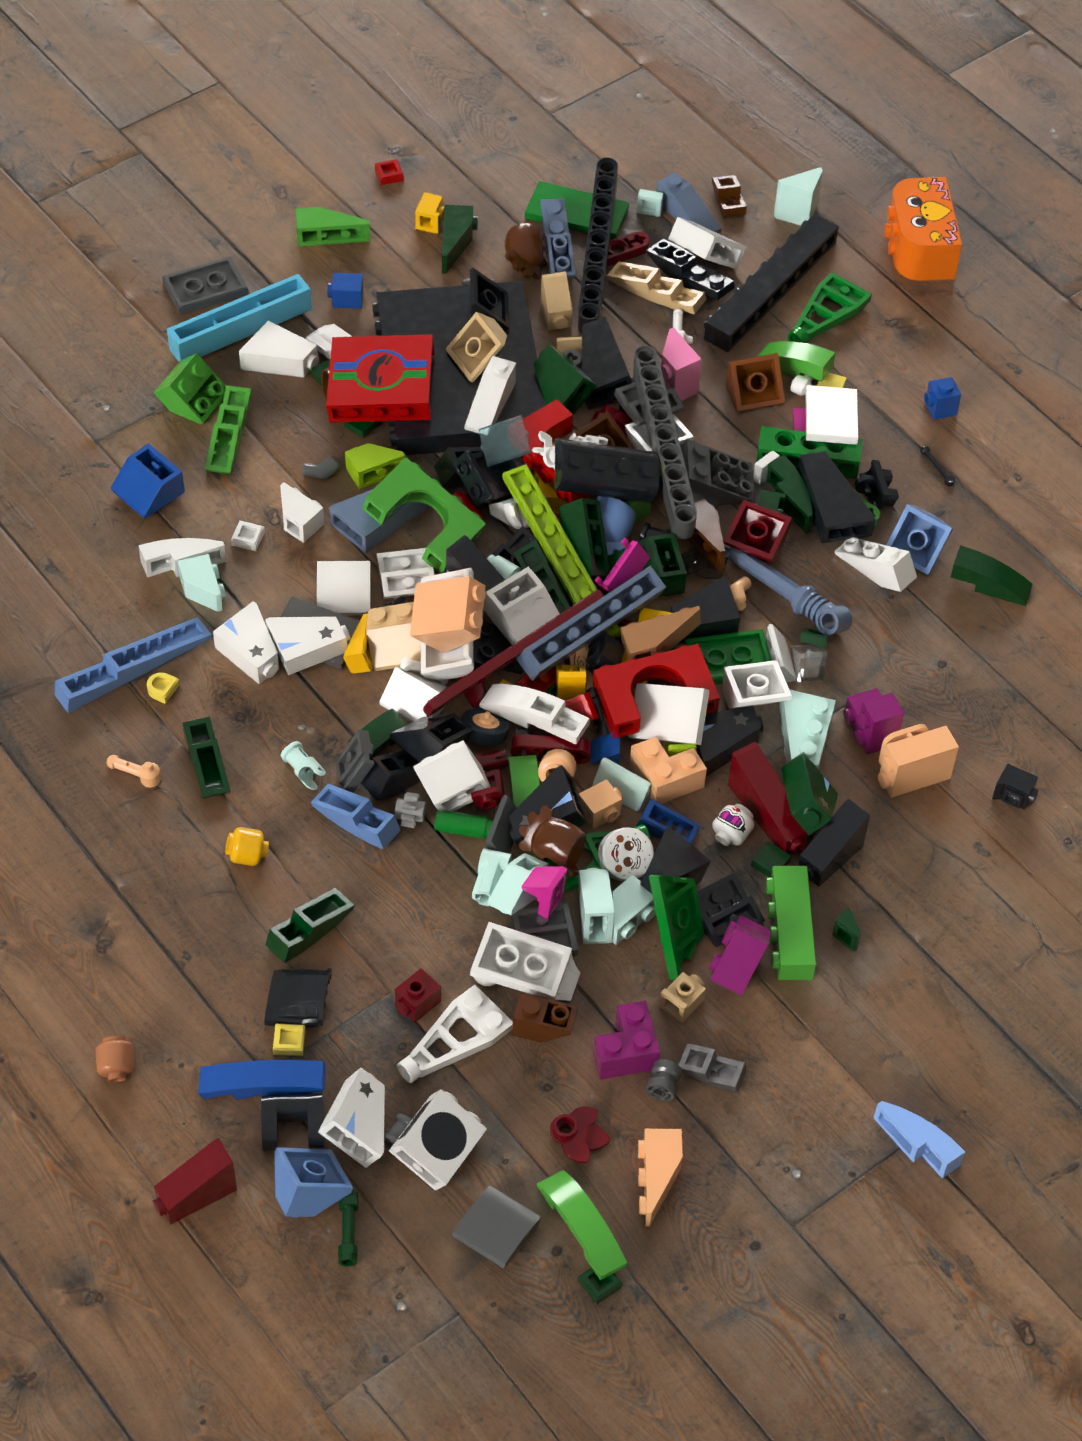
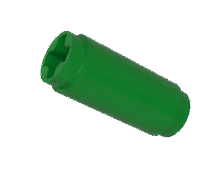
[434,810,494,839]

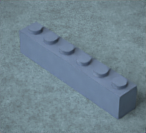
[516,566,666,681]

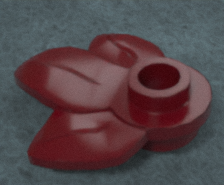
[550,1106,610,1163]

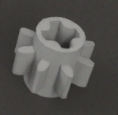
[395,792,426,828]

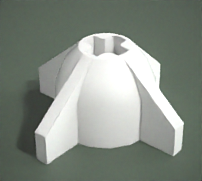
[489,494,548,529]

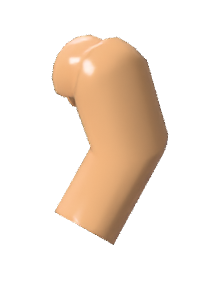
[730,576,751,611]

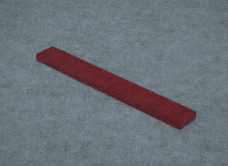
[423,590,604,717]

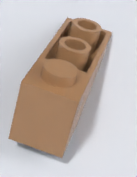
[621,606,701,660]

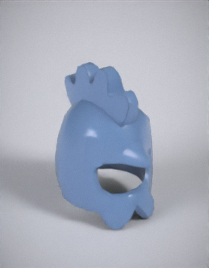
[597,496,636,556]

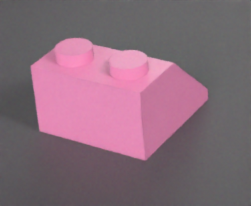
[661,327,702,401]

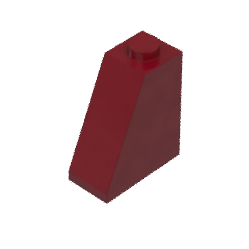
[152,1138,237,1225]

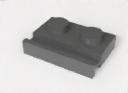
[336,730,374,793]

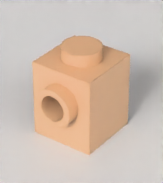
[578,779,623,829]

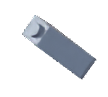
[657,172,721,233]

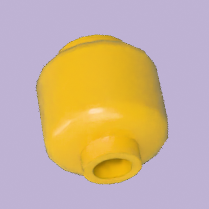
[225,827,269,866]

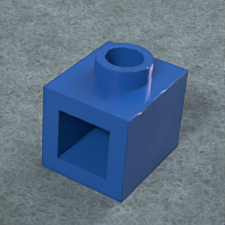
[327,273,363,309]
[924,377,961,420]

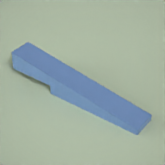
[54,617,212,713]

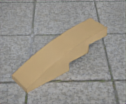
[607,261,707,314]

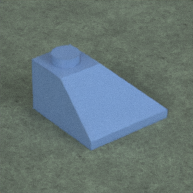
[886,504,954,575]
[275,1148,353,1218]

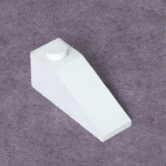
[465,356,516,436]

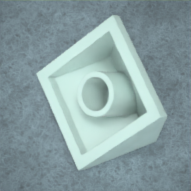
[774,167,823,225]

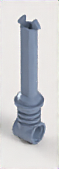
[724,546,852,635]

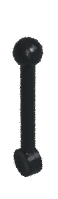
[920,446,955,486]

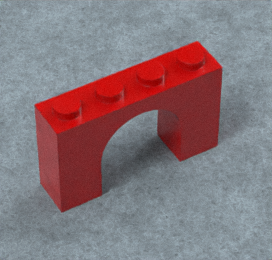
[508,400,591,503]
[593,644,720,739]

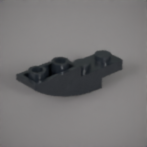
[647,239,735,300]

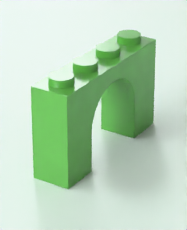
[362,457,486,574]

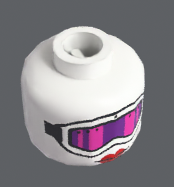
[712,804,754,846]

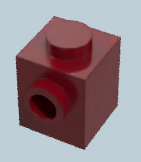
[395,968,441,1023]

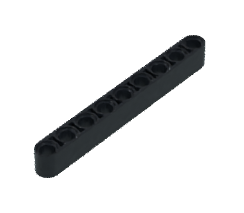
[578,157,618,333]

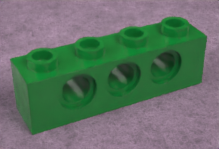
[756,426,863,479]

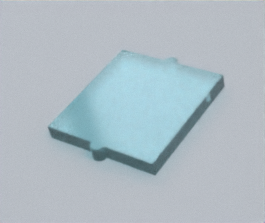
[478,415,531,467]

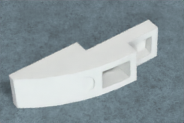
[479,684,590,744]

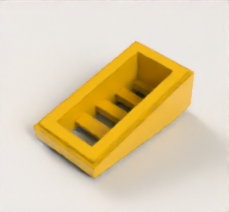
[343,614,373,674]

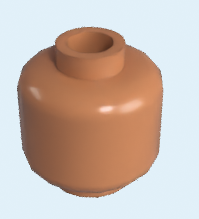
[95,1036,136,1083]

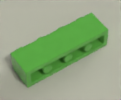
[766,866,816,980]

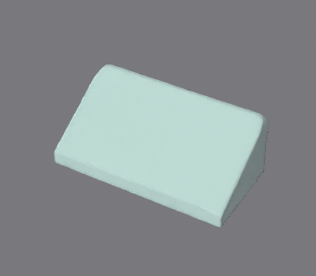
[593,757,651,812]

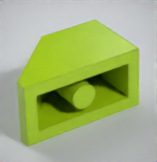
[345,443,405,489]

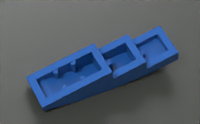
[198,1060,326,1100]

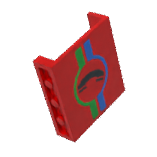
[326,334,435,423]

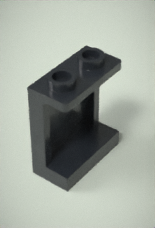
[453,438,525,508]

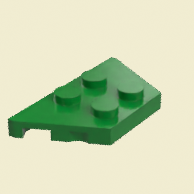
[649,874,704,980]

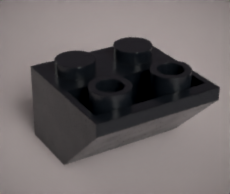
[389,713,473,763]

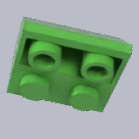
[153,353,226,424]

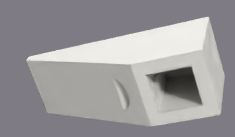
[835,538,917,592]

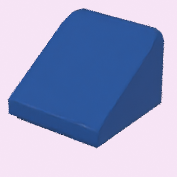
[591,734,620,765]

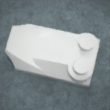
[470,922,581,1001]

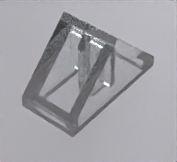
[790,645,828,682]

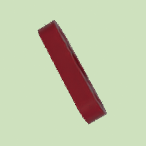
[607,232,650,267]
[511,734,592,764]

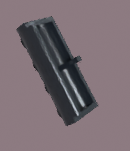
[554,438,660,503]

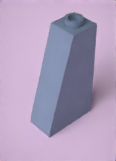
[329,489,430,553]

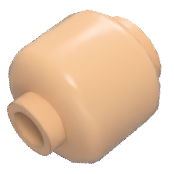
[538,749,576,782]

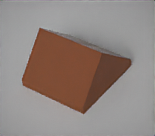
[726,353,785,412]

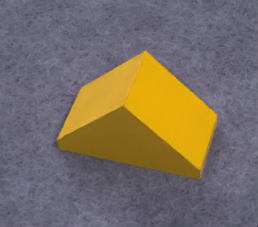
[556,665,586,701]

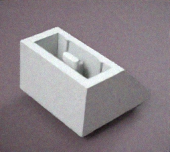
[413,740,491,812]

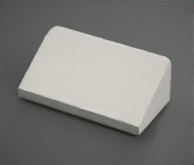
[766,624,796,682]

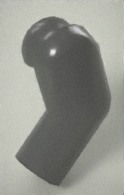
[303,456,340,479]

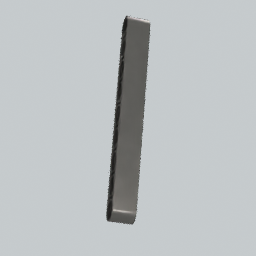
[633,346,697,539]

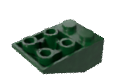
[601,533,687,597]

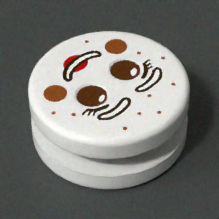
[598,827,654,881]

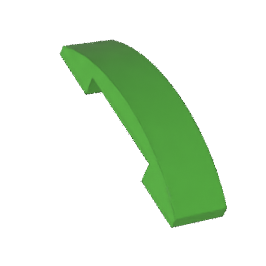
[537,1170,627,1280]

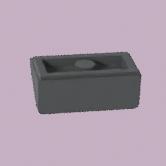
[486,795,517,853]

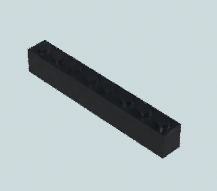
[704,214,839,352]

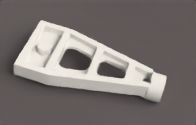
[397,985,513,1083]

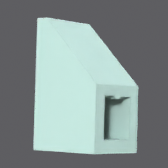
[178,554,226,612]
[488,853,548,916]
[612,875,655,945]

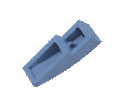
[311,784,401,850]

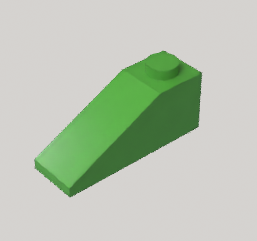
[295,207,370,246]

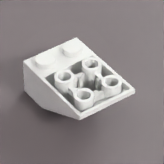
[483,566,559,645]

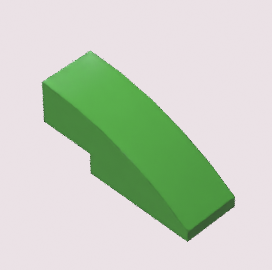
[758,341,835,382]

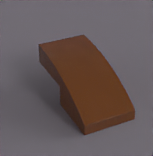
[712,175,747,217]

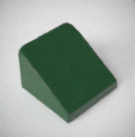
[832,907,861,952]

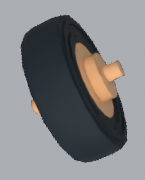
[461,708,509,746]

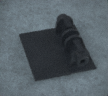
[473,622,523,674]

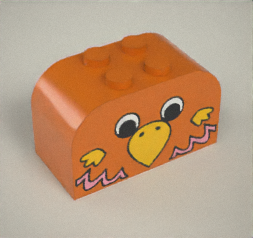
[884,177,962,281]

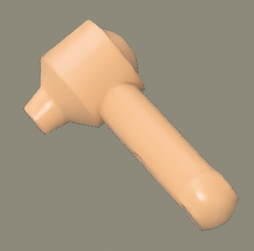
[106,755,161,788]

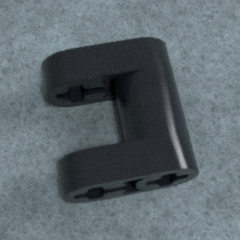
[261,1093,324,1151]

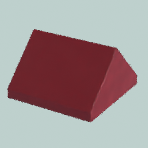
[723,500,792,562]

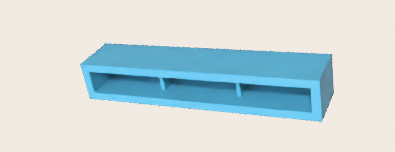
[167,274,312,362]

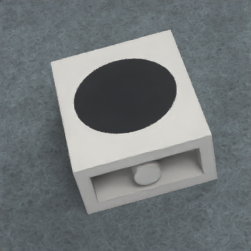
[389,1089,487,1191]

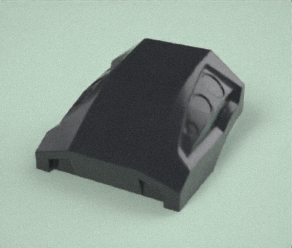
[264,968,332,1028]

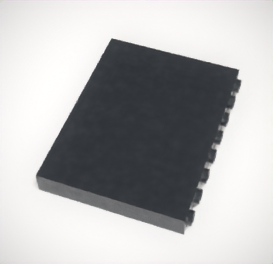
[372,281,546,455]

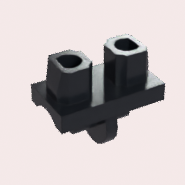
[854,460,899,511]

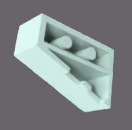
[779,689,836,770]

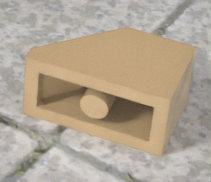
[540,271,572,331]

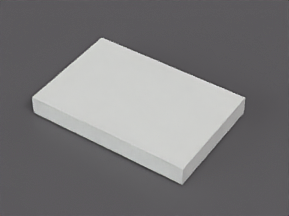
[806,385,858,444]
[628,683,710,745]

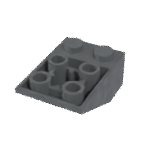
[680,439,755,505]

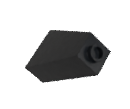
[582,316,632,410]
[797,452,876,543]

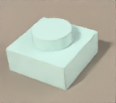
[637,189,663,217]

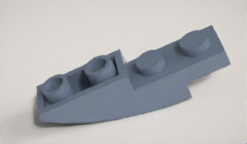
[540,198,576,278]

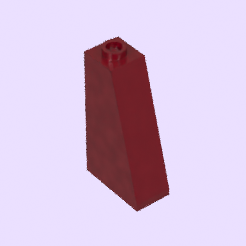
[728,741,809,855]

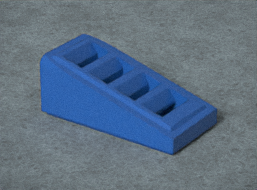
[636,799,700,844]

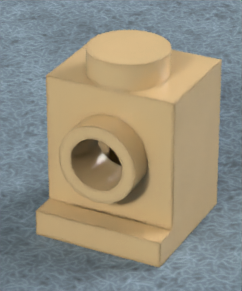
[659,972,706,1023]

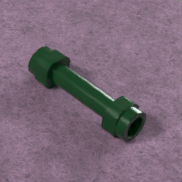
[338,1190,358,1267]

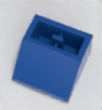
[111,443,185,519]

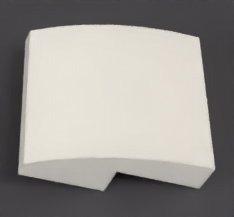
[377,548,434,599]
[317,561,371,616]

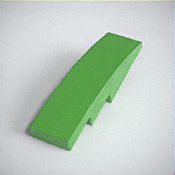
[205,385,252,474]

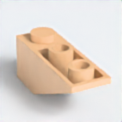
[638,1129,683,1227]

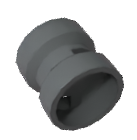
[645,1059,683,1101]

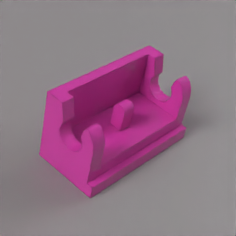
[595,538,651,594]

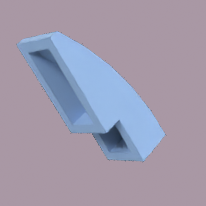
[874,1101,965,1179]

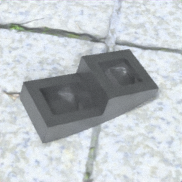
[679,1043,747,1093]

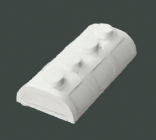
[421,568,474,680]

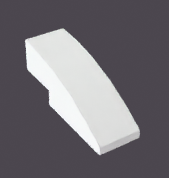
[138,538,226,577]

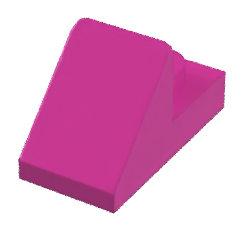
[521,866,568,919]

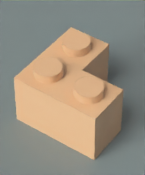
[630,737,707,804]

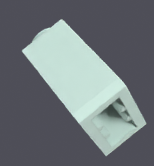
[578,868,614,944]

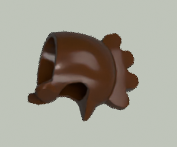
[505,223,547,280]
[519,805,586,878]

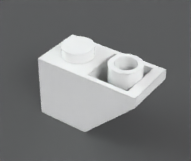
[280,482,324,543]

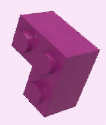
[843,688,904,755]
[709,915,771,996]
[593,1000,660,1080]

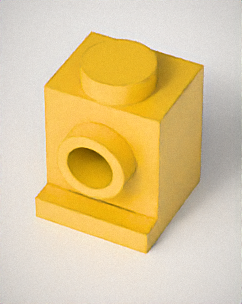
[415,192,444,234]

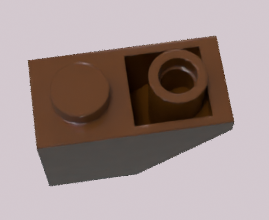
[512,993,578,1042]

